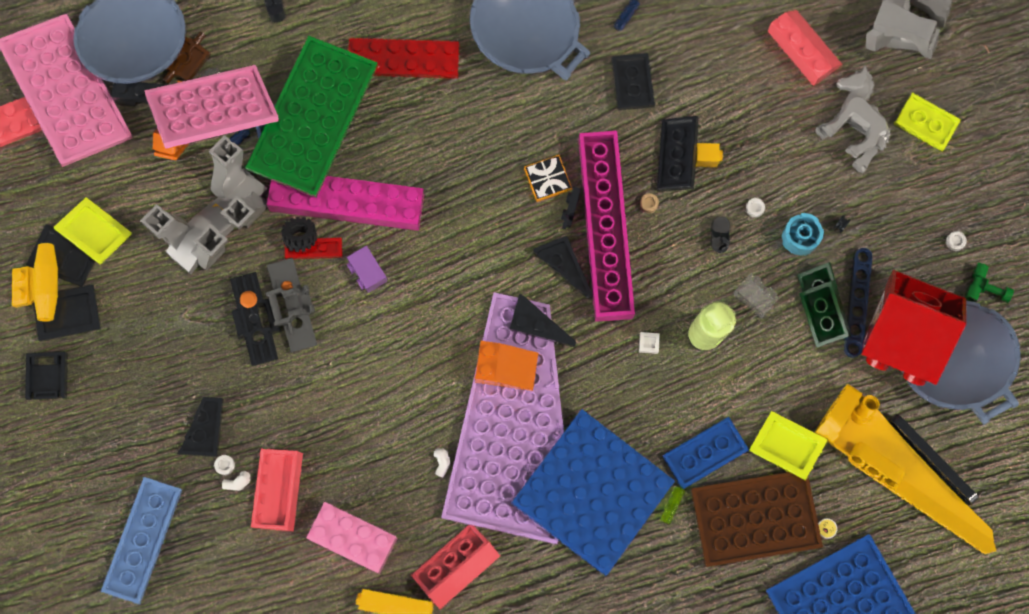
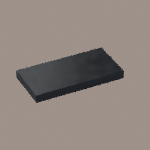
[657,116,699,192]

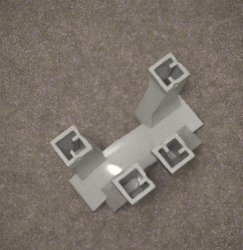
[865,0,952,59]
[140,135,269,275]

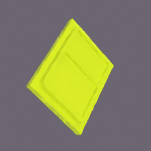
[54,197,132,265]
[749,411,828,480]

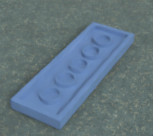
[101,477,182,604]

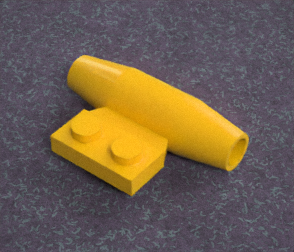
[12,243,58,322]

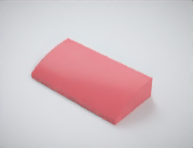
[251,449,303,532]

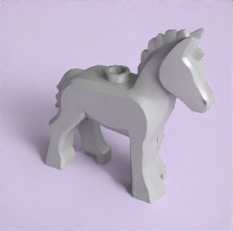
[815,66,891,173]

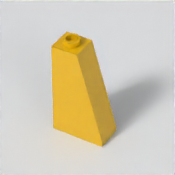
[356,589,434,614]

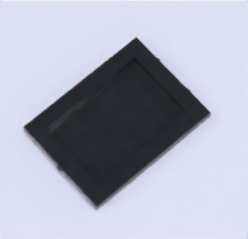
[26,224,95,287]
[33,285,101,342]

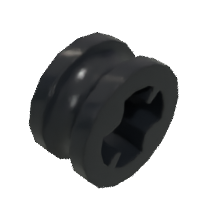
[833,215,851,233]

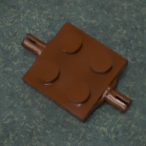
[162,31,211,84]

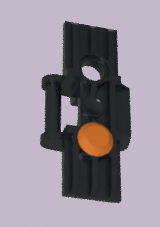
[230,272,281,366]

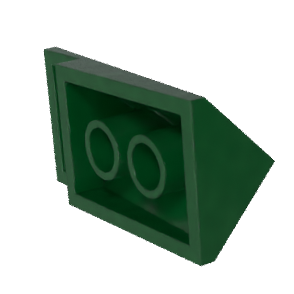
[797,262,851,348]

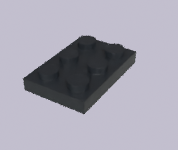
[611,53,655,111]

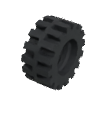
[281,217,317,252]

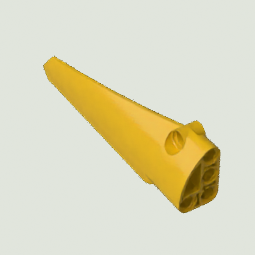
[814,383,996,554]

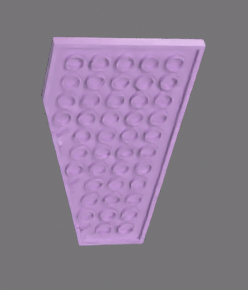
[441,293,564,545]

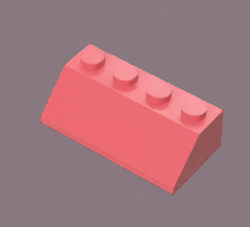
[768,10,843,86]
[411,525,500,609]

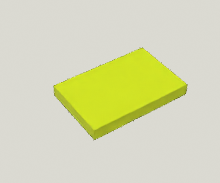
[893,93,961,152]

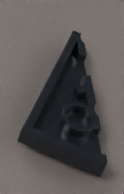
[533,236,593,299]
[510,294,576,348]

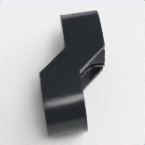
[264,0,286,23]
[710,215,730,253]

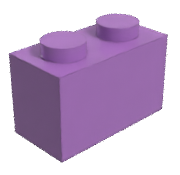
[346,245,388,293]

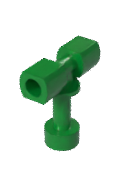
[964,263,1014,303]

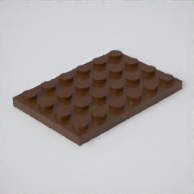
[691,472,823,567]

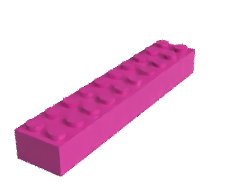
[578,131,635,322]

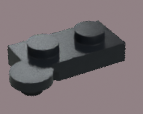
[561,187,581,230]

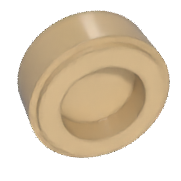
[640,193,659,213]

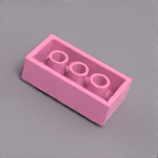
[307,502,397,574]

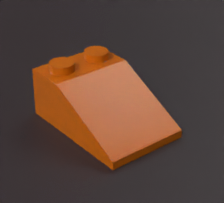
[475,341,538,391]

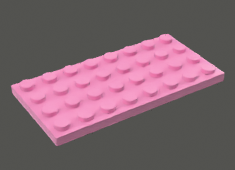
[0,14,132,167]

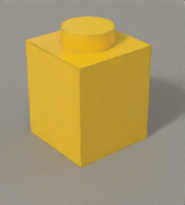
[695,143,723,167]

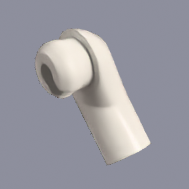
[434,448,451,478]
[222,471,250,491]

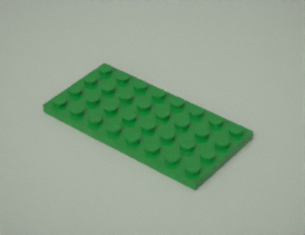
[246,35,378,198]

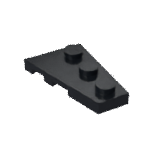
[177,397,224,457]

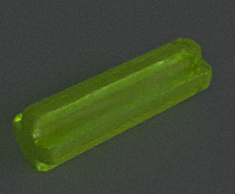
[660,486,685,524]

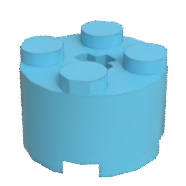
[782,213,824,256]

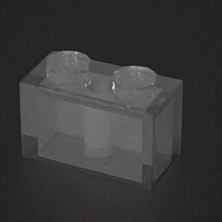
[733,273,780,319]

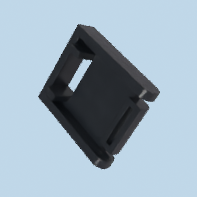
[25,352,68,400]

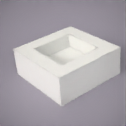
[639,332,660,354]

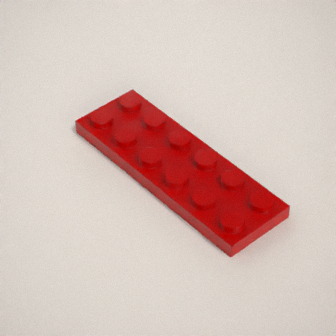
[348,38,459,79]

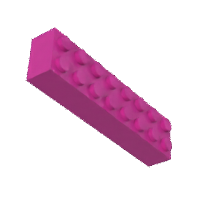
[267,176,424,231]

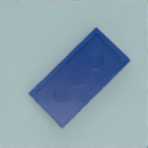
[662,417,749,490]

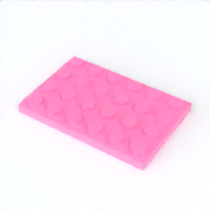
[145,65,278,149]

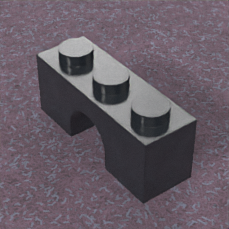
[111,82,166,107]

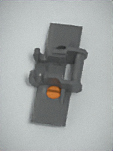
[265,258,317,353]

